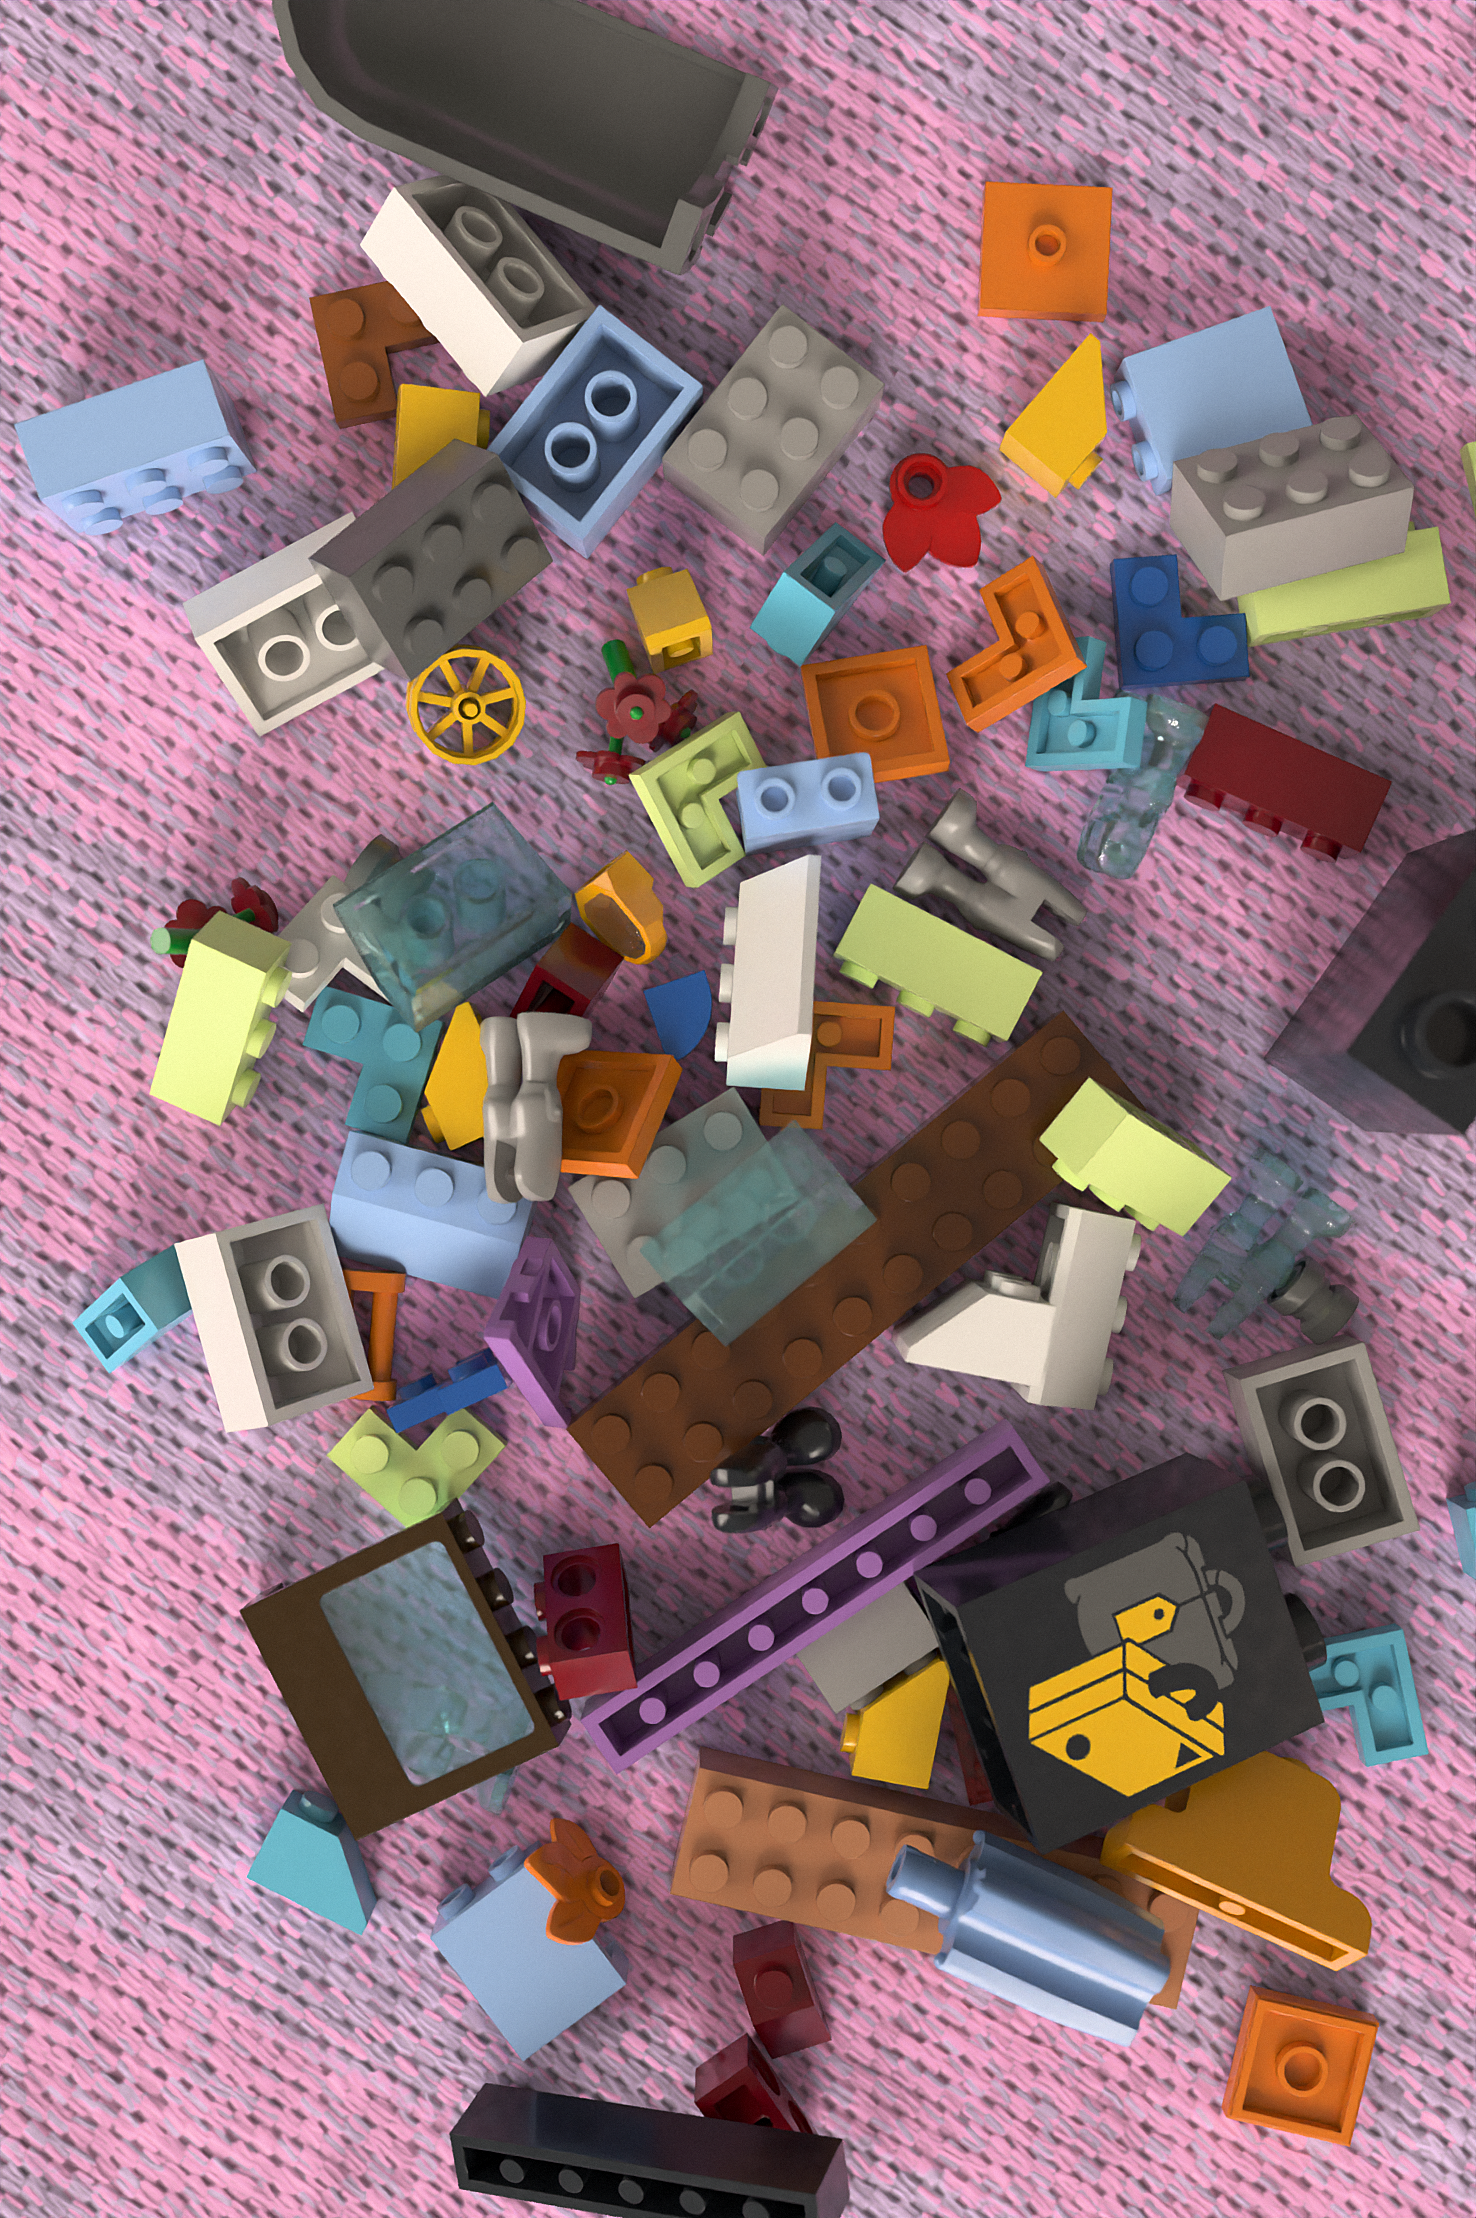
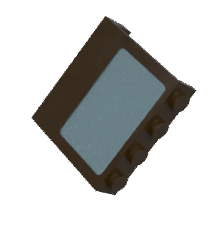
[239,1497,572,1841]

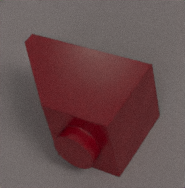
[509,922,624,1019]
[733,1920,832,2059]

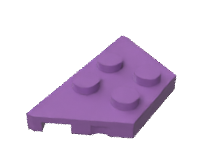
[483,1236,581,1428]

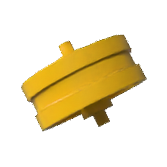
[405,643,526,765]

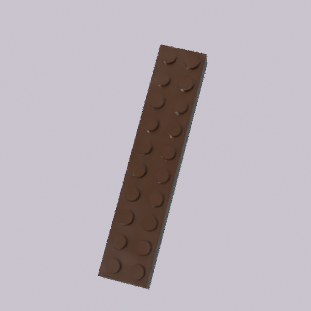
[566,1010,1147,1529]

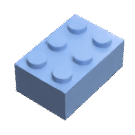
[487,305,704,559]
[14,359,257,535]

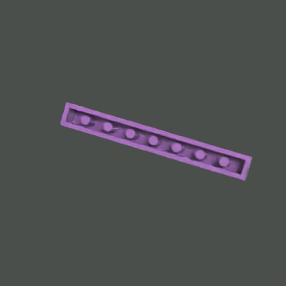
[580,1418,1050,1775]

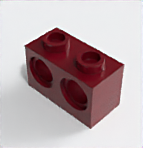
[534,1543,638,1701]
[694,2033,819,2135]

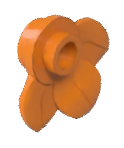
[524,1818,625,1945]

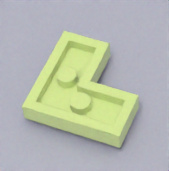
[628,711,766,888]
[326,1405,508,1528]

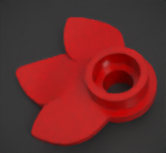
[882,453,1002,572]

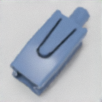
[886,1829,1171,2048]

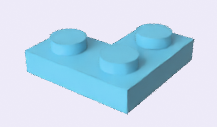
[1025,636,1148,771]
[303,986,446,1143]
[1309,1623,1429,1767]

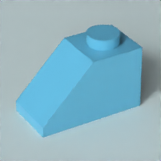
[749,522,886,667]
[73,1241,193,1374]
[246,1790,377,1936]

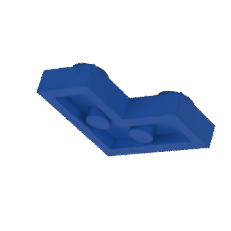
[1110,554,1250,690]
[386,1347,513,1433]

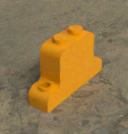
[1099,1750,1372,1971]

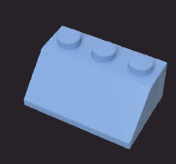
[329,1131,538,1299]

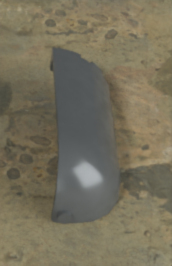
[272,0,779,276]

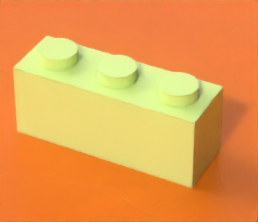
[1237,521,1451,647]
[832,883,1043,1047]
[149,910,292,1126]
[1039,1077,1232,1237]

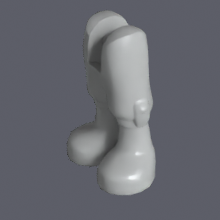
[893,788,1087,962]
[480,1012,592,1204]

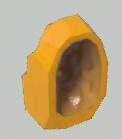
[574,850,668,965]

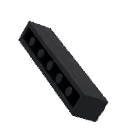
[449,2083,850,2218]

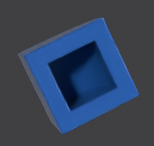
[643,970,712,1062]

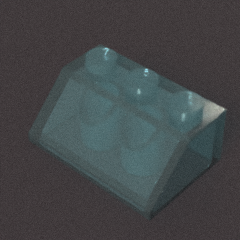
[333,802,571,1033]
[639,1119,877,1347]

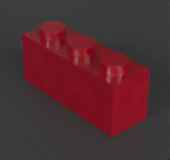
[1172,703,1392,863]

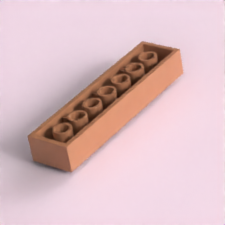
[670,1746,1200,2010]

